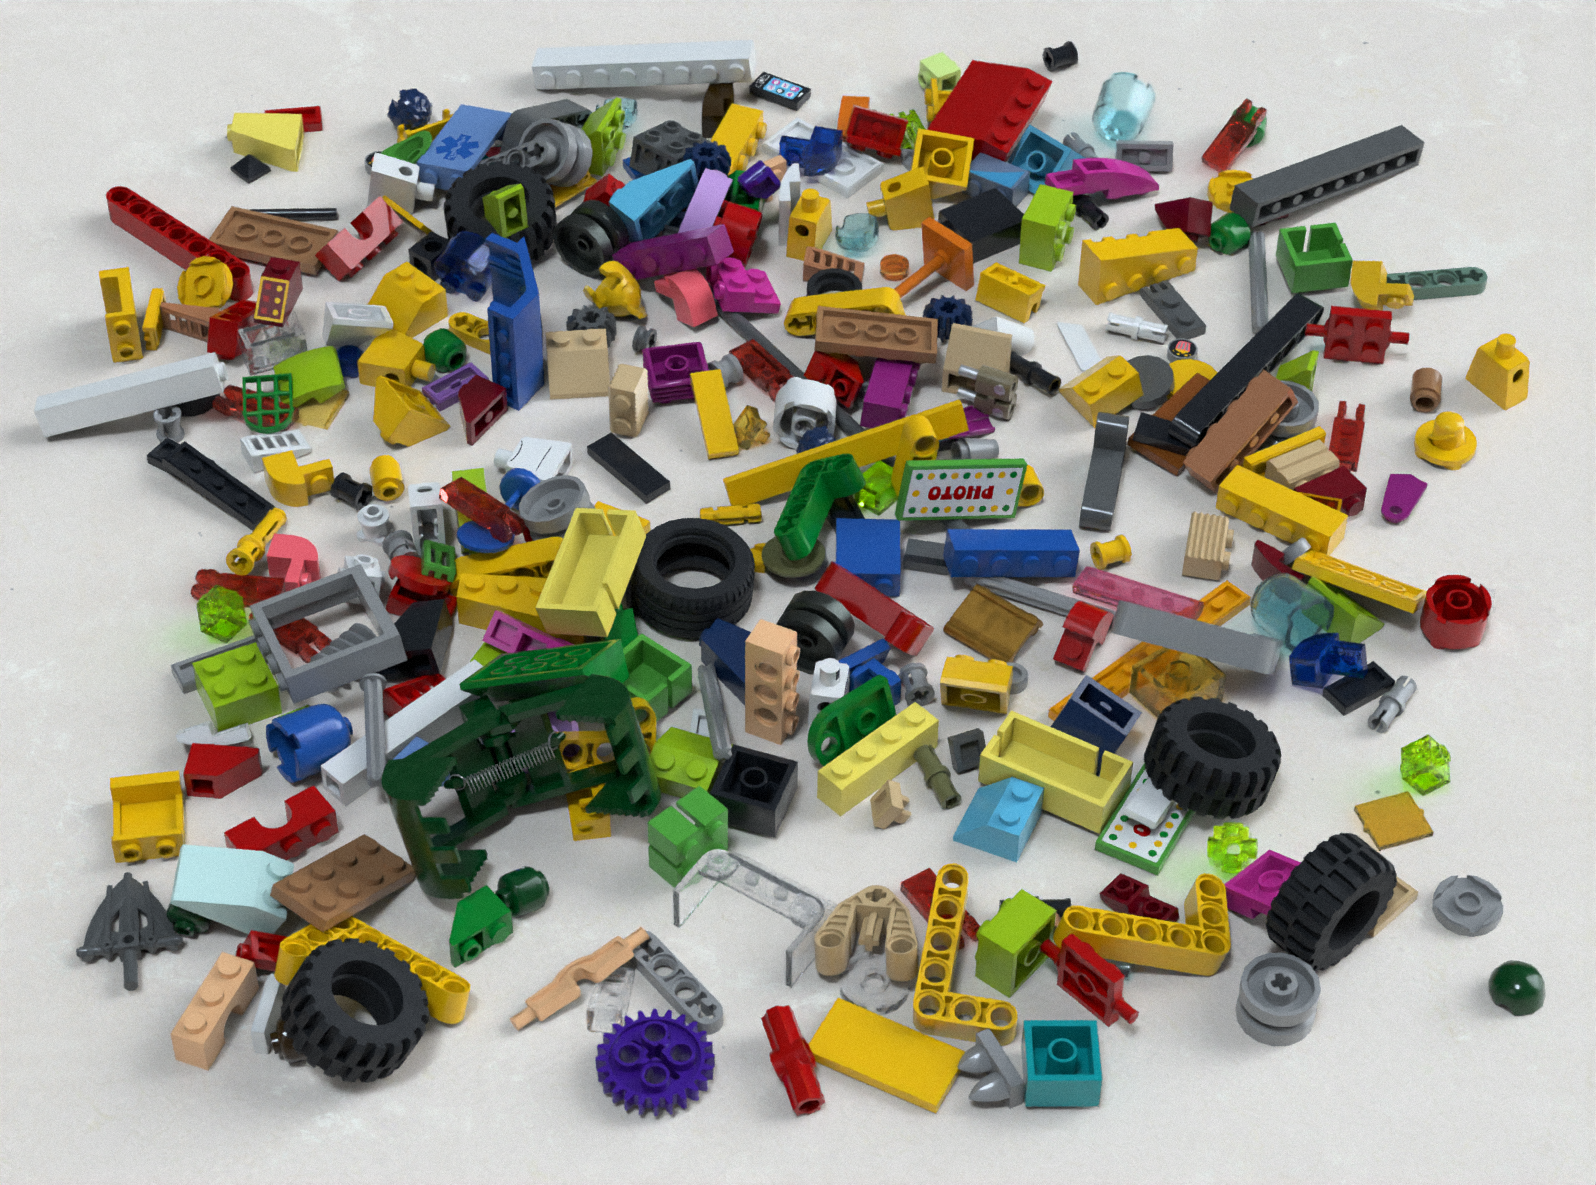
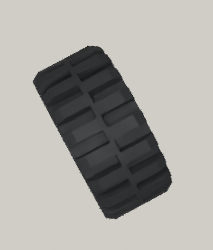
[444,161,557,271]
[1144,697,1282,820]
[1265,833,1397,971]
[281,938,429,1083]

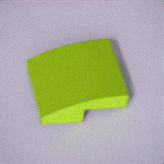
[273,346,345,409]

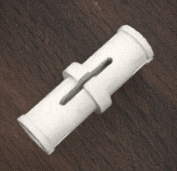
[1106,312,1168,344]

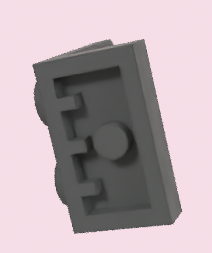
[629,120,712,175]

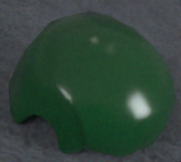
[1488,960,1545,1016]

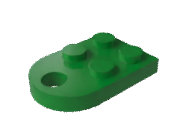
[807,674,897,766]

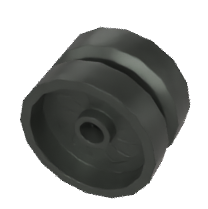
[553,200,629,276]
[776,591,855,674]

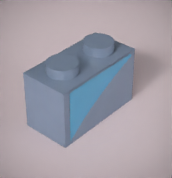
[962,152,1030,207]

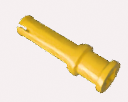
[226,508,287,576]

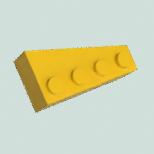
[1078,228,1198,305]
[456,573,587,645]

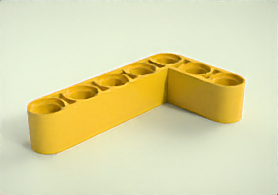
[891,416,1045,506]
[913,863,1017,1046]
[1053,873,1231,976]
[274,916,471,1024]

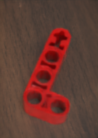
[814,561,935,656]

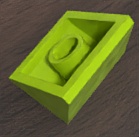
[1303,576,1385,650]

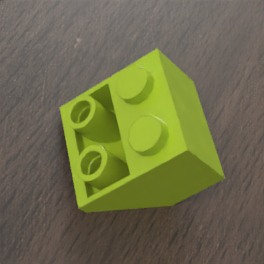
[581,97,626,176]

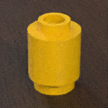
[369,455,404,501]

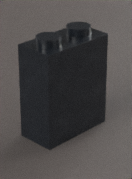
[938,188,1024,264]

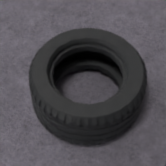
[631,518,755,638]

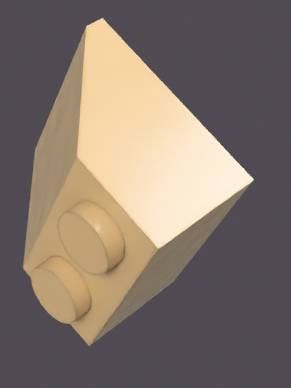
[545,329,610,400]

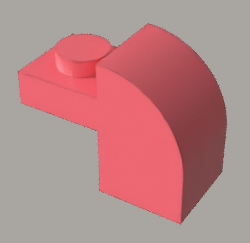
[654,269,718,327]
[267,533,321,592]

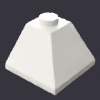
[322,302,393,350]

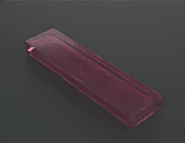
[1072,566,1204,620]

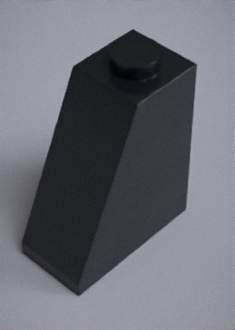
[376,599,453,680]

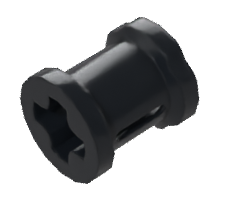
[1043,41,1078,72]
[330,472,373,510]

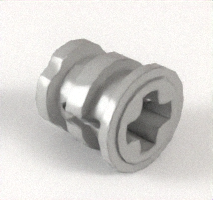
[382,530,421,561]

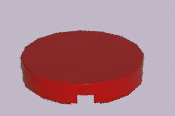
[388,555,451,596]

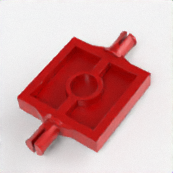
[1305,306,1410,364]
[1040,933,1139,1027]

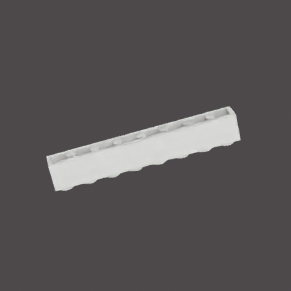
[532,40,757,90]

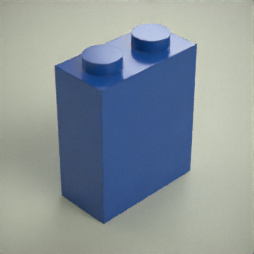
[836,518,901,597]

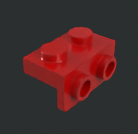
[844,105,908,159]

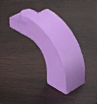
[678,168,733,233]

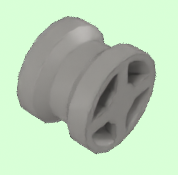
[707,353,743,388]

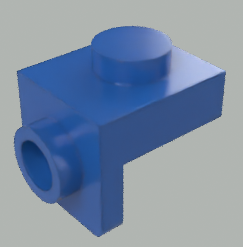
[849,658,901,706]

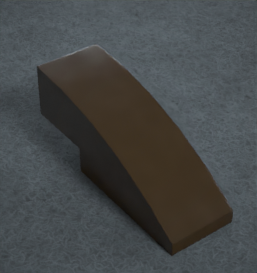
[702,83,734,138]

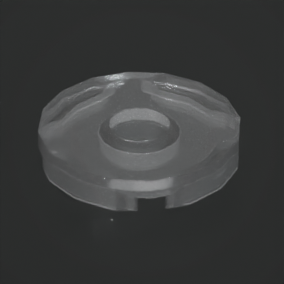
[839,951,910,1015]

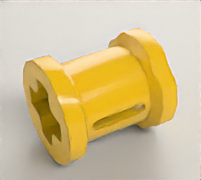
[1090,534,1132,570]

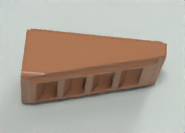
[803,246,865,283]
[160,302,220,342]

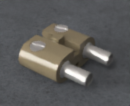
[957,364,1018,420]

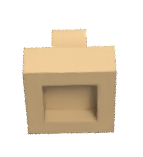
[870,779,912,829]

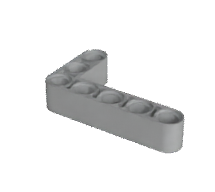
[1111,600,1283,674]

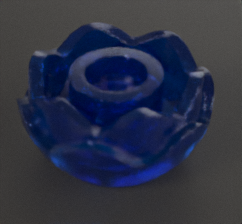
[337,345,364,378]

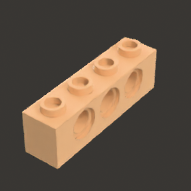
[745,619,800,745]

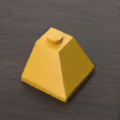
[373,375,450,447]

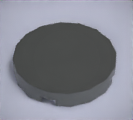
[1127,355,1175,409]

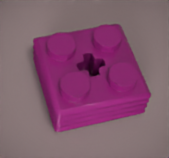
[642,342,709,404]

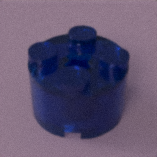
[434,231,492,302]

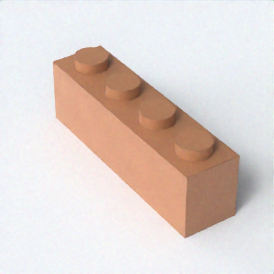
[1183,370,1298,494]

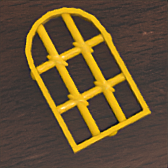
[382,195,433,234]

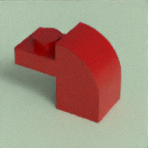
[1053,601,1114,672]

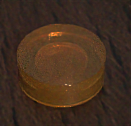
[880,254,909,281]

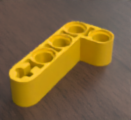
[784,287,906,336]
[449,537,563,597]
[556,697,656,769]

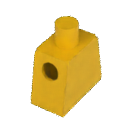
[866,167,935,231]
[786,188,832,261]
[357,329,436,387]
[1465,333,1530,411]

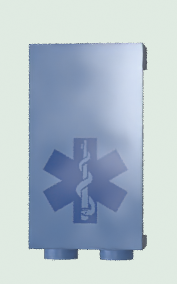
[417,104,512,190]

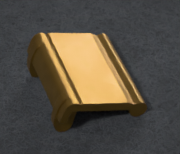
[943,584,1044,663]

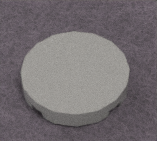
[1432,875,1503,937]

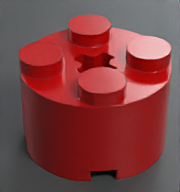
[713,200,763,267]
[1420,575,1492,649]

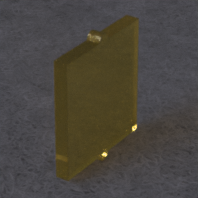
[281,390,350,430]
[1354,791,1434,851]

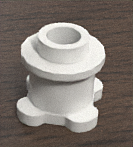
[357,504,393,546]

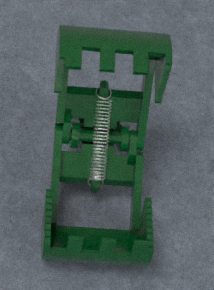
[381,674,661,899]

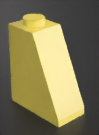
[227,113,304,172]

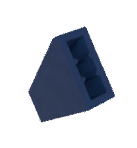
[699,618,751,705]

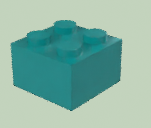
[1021,1020,1102,1107]

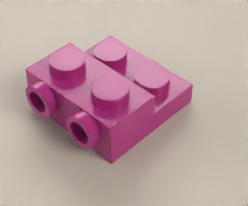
[706,257,781,314]
[1224,849,1301,919]

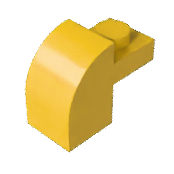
[1351,261,1414,311]
[262,450,334,507]

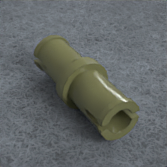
[913,744,961,809]

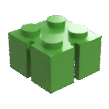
[1275,222,1353,293]
[623,633,692,723]
[648,786,728,890]

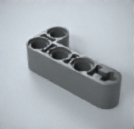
[500,99,592,164]
[1079,412,1129,531]

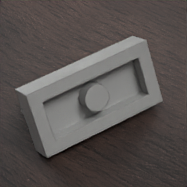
[1115,140,1174,172]
[958,1028,1024,1109]

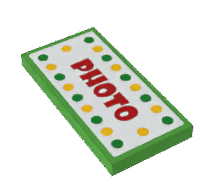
[894,458,1027,521]
[1095,763,1195,875]

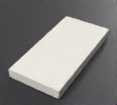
[761,117,884,198]

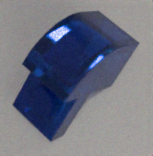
[779,126,843,176]
[1289,633,1368,689]

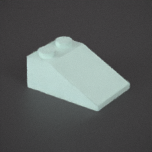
[170,844,294,934]

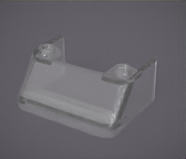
[673,849,838,988]

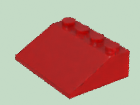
[927,60,1053,162]

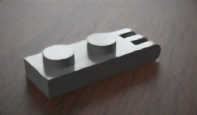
[1139,280,1206,340]

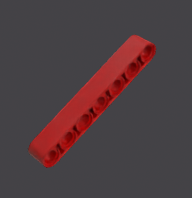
[106,186,253,301]

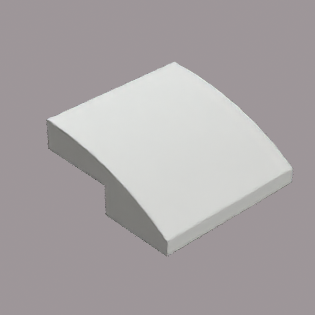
[778,163,800,246]

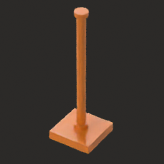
[894,216,974,299]

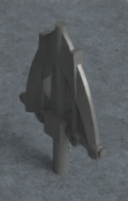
[76,872,183,991]

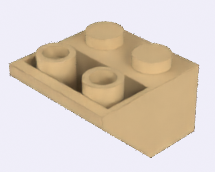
[942,323,1012,394]

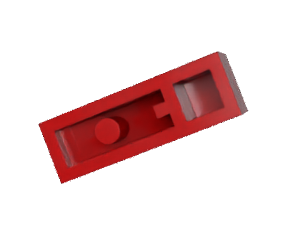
[207,299,262,360]

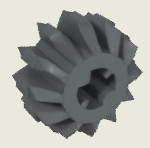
[566,304,617,348]

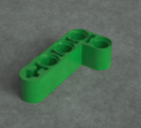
[774,453,866,561]

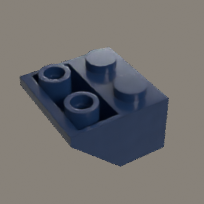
[1050,675,1142,776]

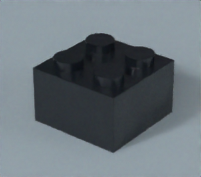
[710,744,798,838]

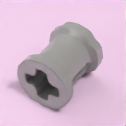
[153,405,185,443]
[898,663,935,706]

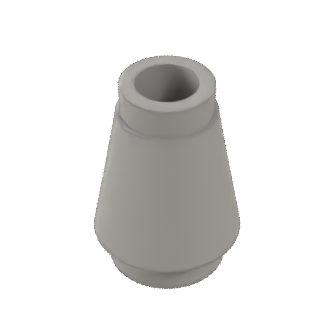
[951,438,999,460]

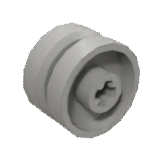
[518,118,592,187]
[1258,381,1319,451]
[519,475,595,541]
[1235,953,1321,1046]

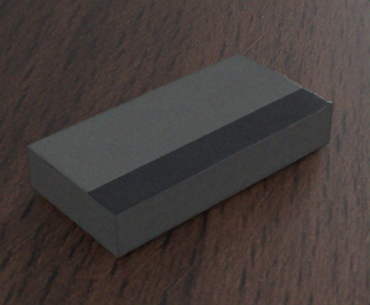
[903,538,950,575]

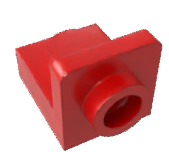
[235,930,287,971]

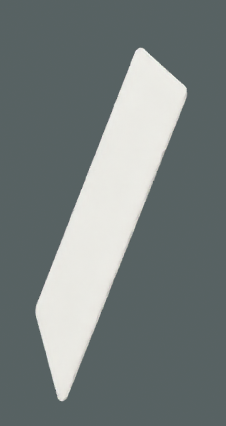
[1057,322,1101,371]

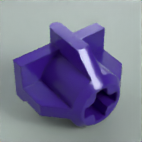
[737,160,781,199]

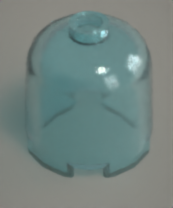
[1092,72,1155,143]
[1250,573,1334,654]

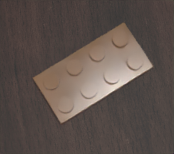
[209,206,338,275]
[814,306,938,364]
[270,834,415,932]

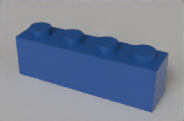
[943,529,1080,577]

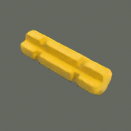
[700,503,762,525]

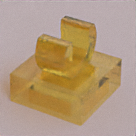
[733,405,770,450]

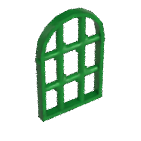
[242,373,295,434]

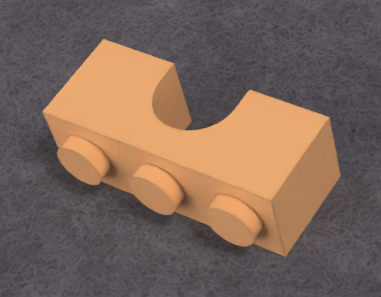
[170,952,259,1071]

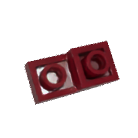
[1251,539,1305,605]
[1100,873,1179,922]

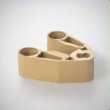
[814,885,918,982]

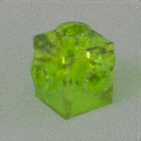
[196,584,247,644]
[1400,734,1451,796]
[1207,822,1258,874]

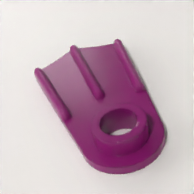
[947,405,995,439]
[1381,474,1428,523]

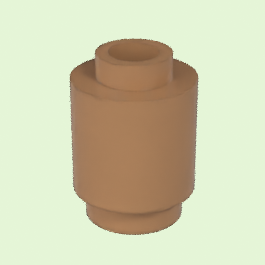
[1410,368,1443,413]

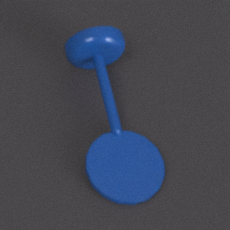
[457,468,540,553]

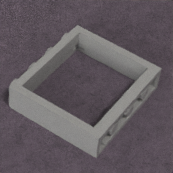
[248,564,407,704]

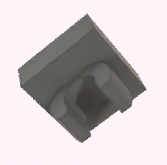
[947,728,986,772]

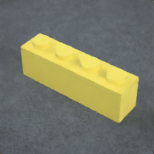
[817,702,939,817]

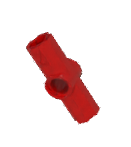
[761,1005,825,1115]

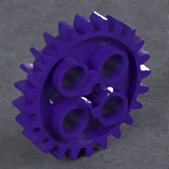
[595,1009,715,1116]

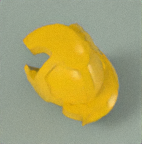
[583,261,647,319]

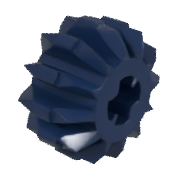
[682,140,731,183]
[923,295,973,343]

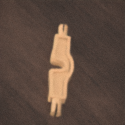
[510,927,649,1031]

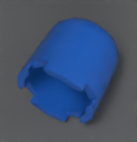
[266,703,353,783]

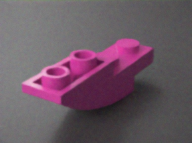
[1045,158,1159,199]
[482,610,574,653]

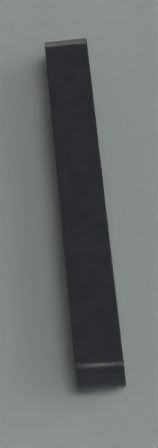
[1168,293,1324,448]

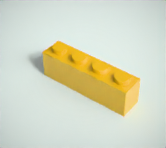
[710,104,767,176]
[1216,465,1348,556]

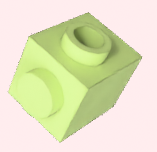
[918,52,961,91]

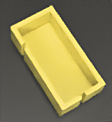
[536,508,646,637]
[978,711,1133,834]

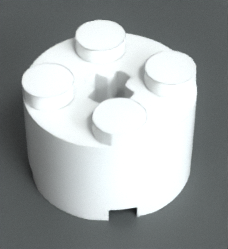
[773,377,837,449]

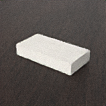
[251,973,285,1055]

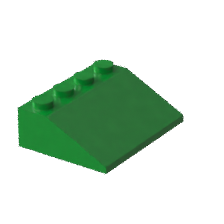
[459,639,629,704]

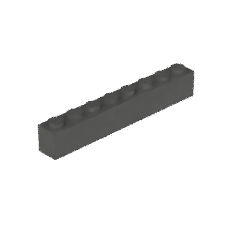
[1229,125,1425,227]

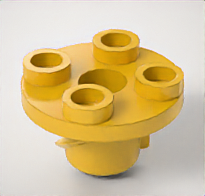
[1414,411,1477,470]

